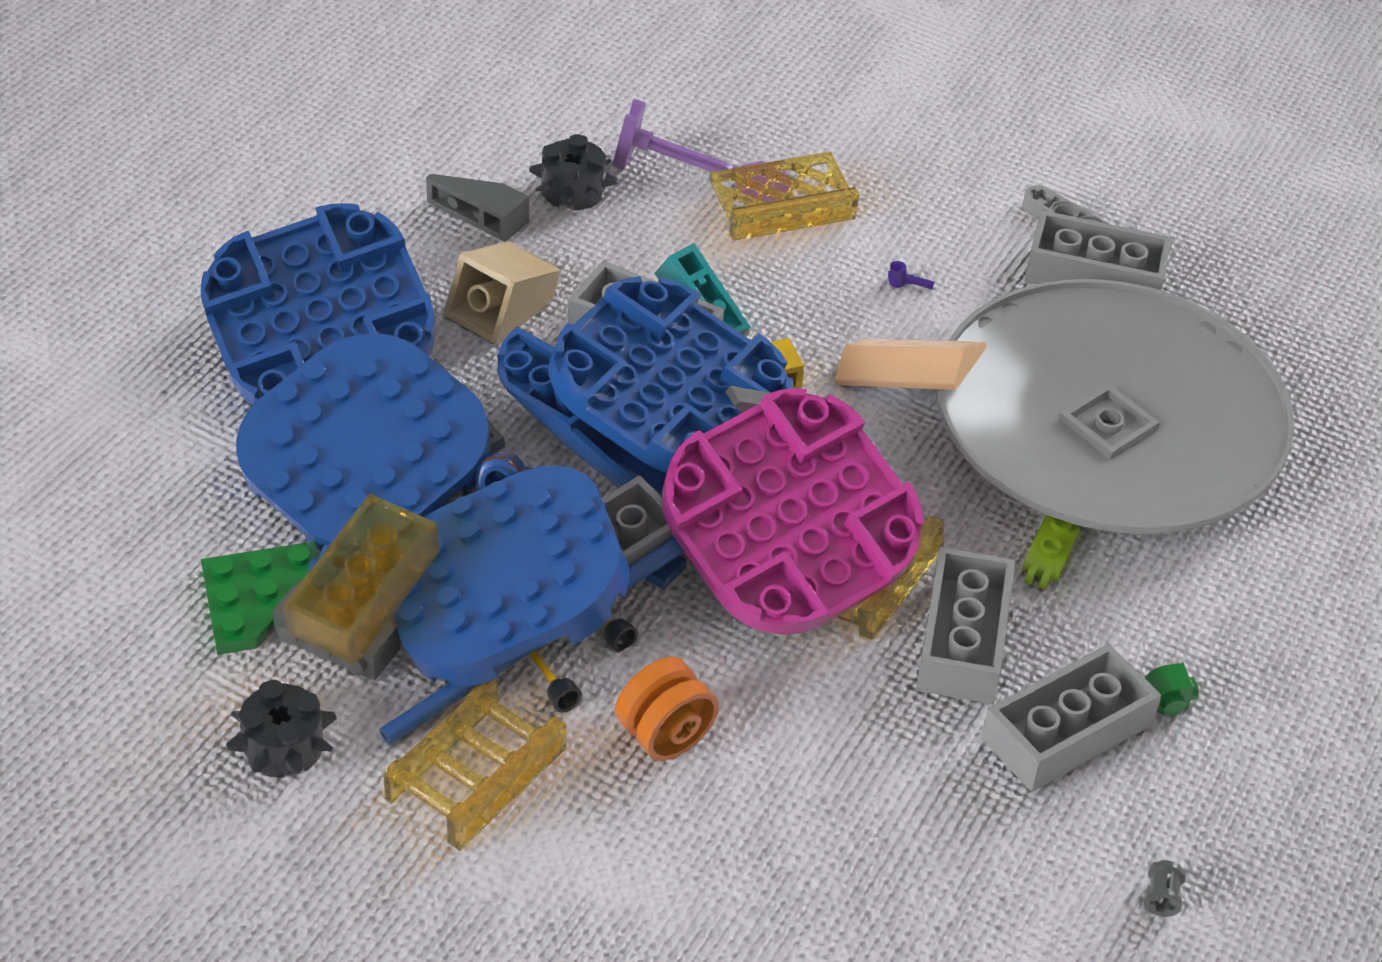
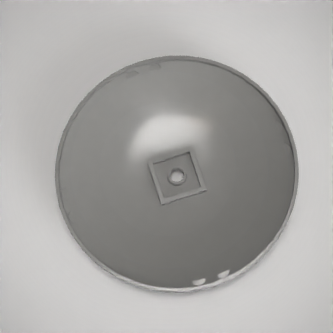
[936,279,1294,534]

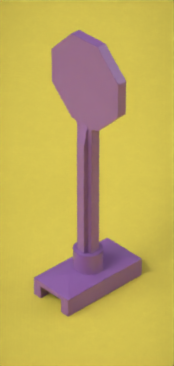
[612,99,796,208]

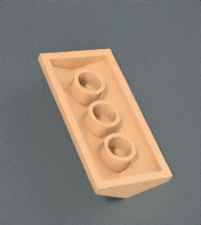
[834,339,987,390]

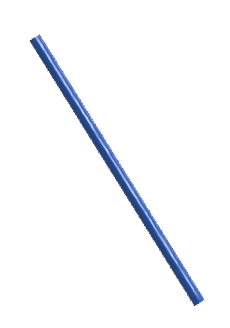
[379,536,684,746]

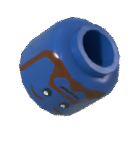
[475,451,526,490]

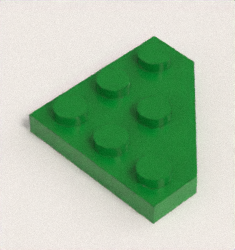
[201,541,319,655]

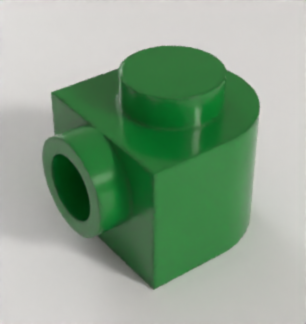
[1145,662,1199,715]

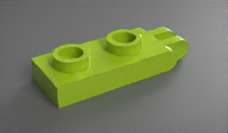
[1022,515,1082,590]

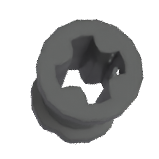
[1144,860,1186,917]

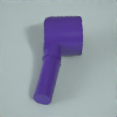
[888,261,935,290]

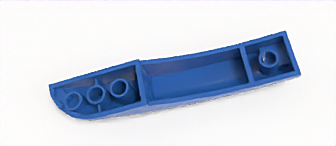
[497,326,667,497]

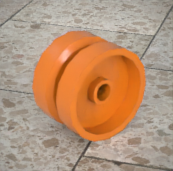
[615,656,719,761]

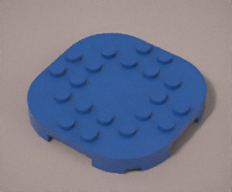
[201,203,436,406]
[549,276,793,473]
[236,334,491,558]
[386,466,629,687]

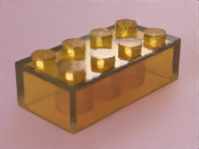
[282,493,440,665]

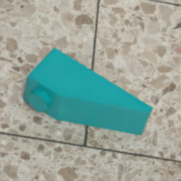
[654,243,751,333]

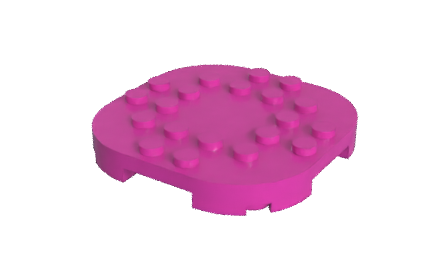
[662,388,923,635]

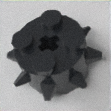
[529,134,618,210]
[226,679,337,778]

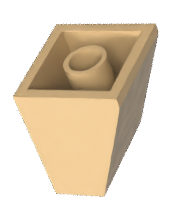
[443,241,561,345]

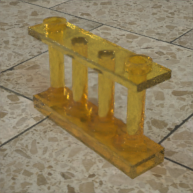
[384,679,567,851]

